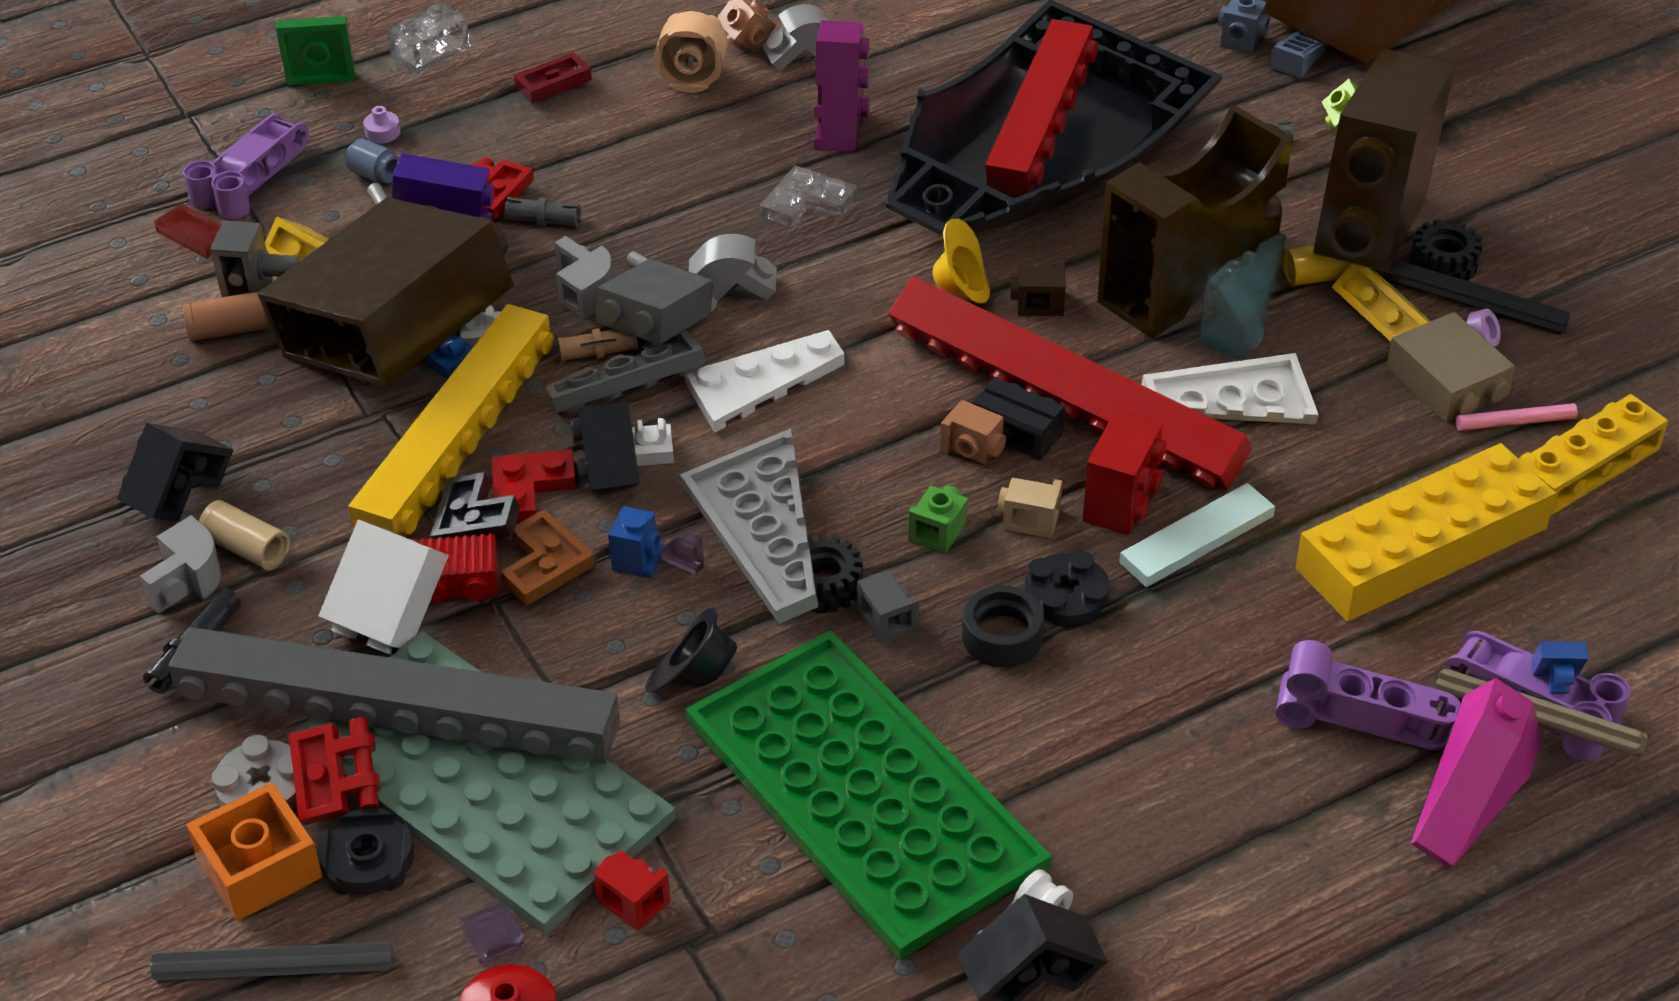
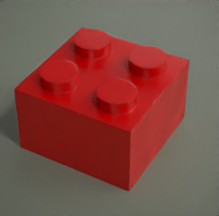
[1082,409,1167,535]

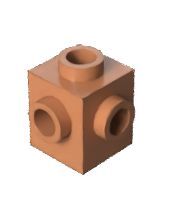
[717,0,777,53]

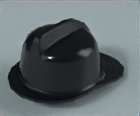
[645,608,737,693]

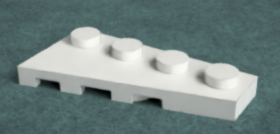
[685,330,844,433]
[1141,353,1319,424]

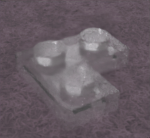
[759,166,858,227]

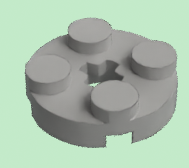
[212,735,297,810]

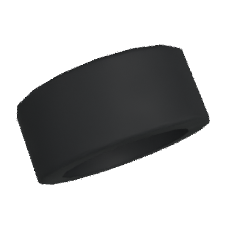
[962,585,1044,667]

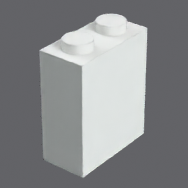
[319,520,449,654]

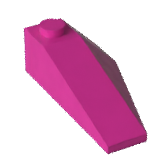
[1411,678,1542,868]

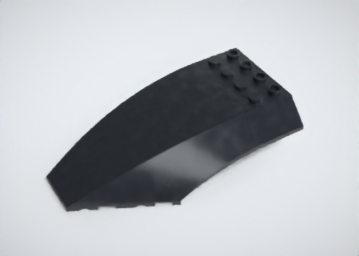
[885,0,1222,236]

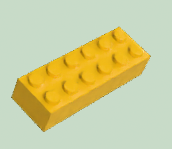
[1295,443,1556,622]

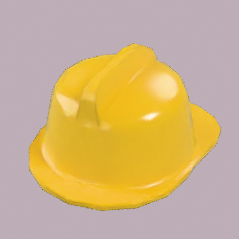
[932,218,990,304]

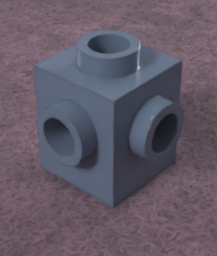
[1218,0,1270,54]

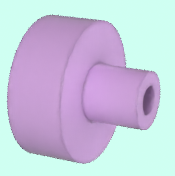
[363,106,400,143]
[1467,309,1501,347]

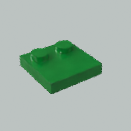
[276,16,356,86]

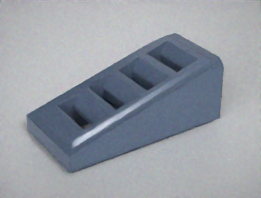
[1270,30,1330,78]

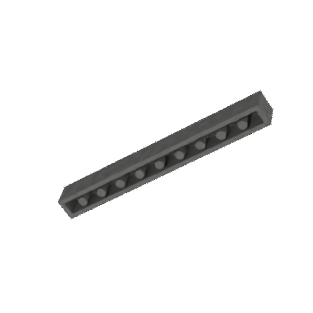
[168,627,620,764]

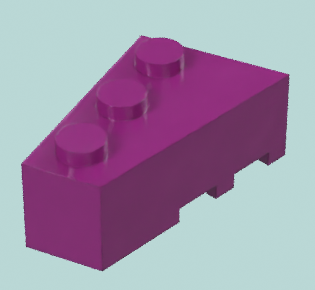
[814,20,870,152]

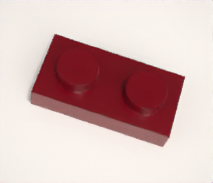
[514,52,592,103]

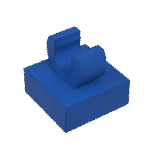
[425,334,473,380]
[1531,641,1588,694]

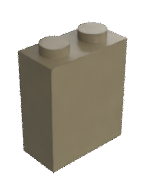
[1387,312,1515,422]

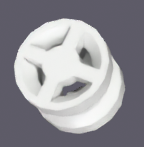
[1014,869,1073,910]

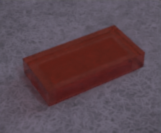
[154,203,221,259]

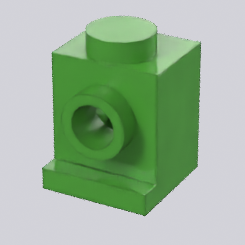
[908,485,968,554]

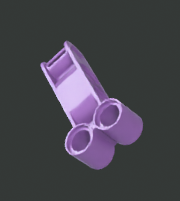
[183,114,309,220]
[1444,631,1631,761]
[1276,640,1461,750]

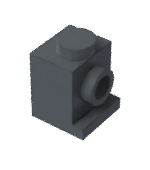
[857,570,919,644]

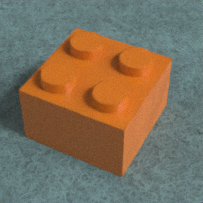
[186,782,323,922]

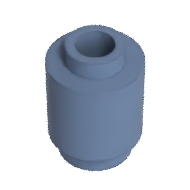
[345,138,399,184]

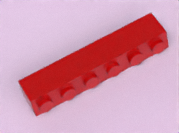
[985,19,1098,197]

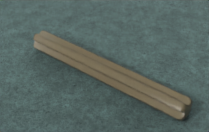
[1436,669,1648,757]

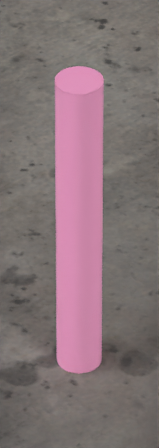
[1456,403,1578,431]

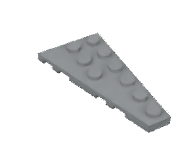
[680,428,818,624]

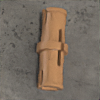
[558,328,638,362]

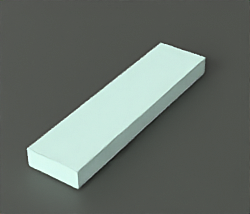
[1119,483,1275,588]

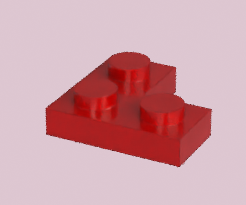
[492,449,576,523]

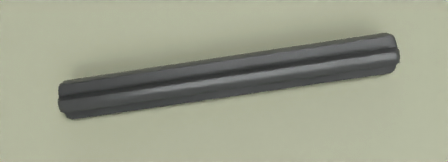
[150,942,394,981]

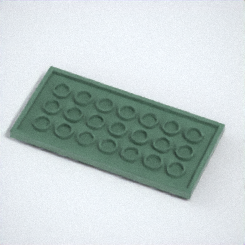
[292,631,676,935]

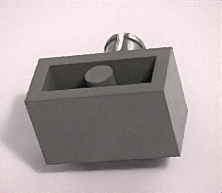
[210,220,301,297]

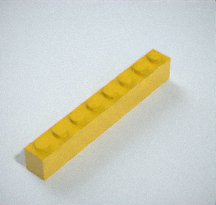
[348,304,554,538]

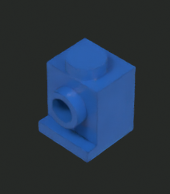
[608,506,666,578]

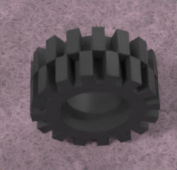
[1410,219,1483,280]
[808,534,863,613]

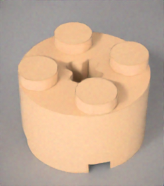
[653,11,728,93]

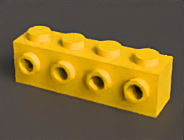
[1519,394,1668,516]

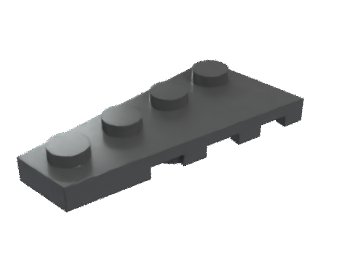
[545,330,706,413]

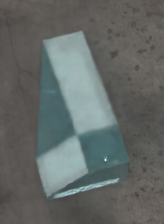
[1200,233,1287,360]

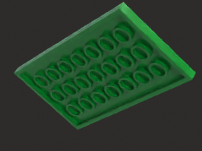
[685,630,1052,960]

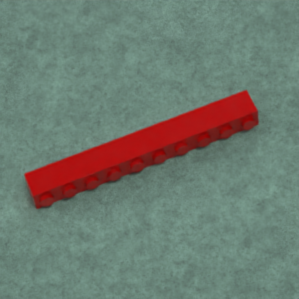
[888,276,1252,490]

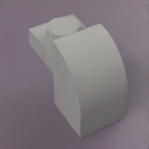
[762,4,835,71]
[689,234,777,301]
[554,236,613,320]
[140,515,221,613]

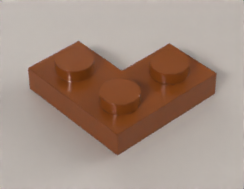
[500,509,596,606]

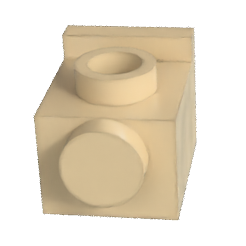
[997,478,1062,539]

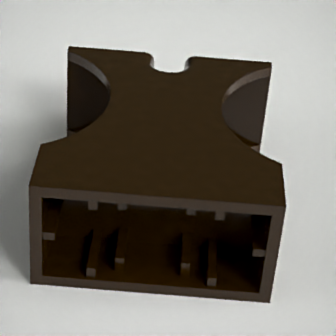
[1097,105,1292,339]

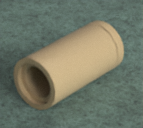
[199,500,290,570]

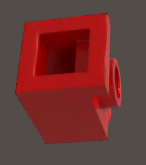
[593,850,671,931]

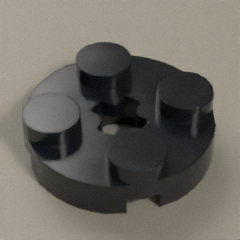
[1024,550,1110,627]
[318,808,414,894]

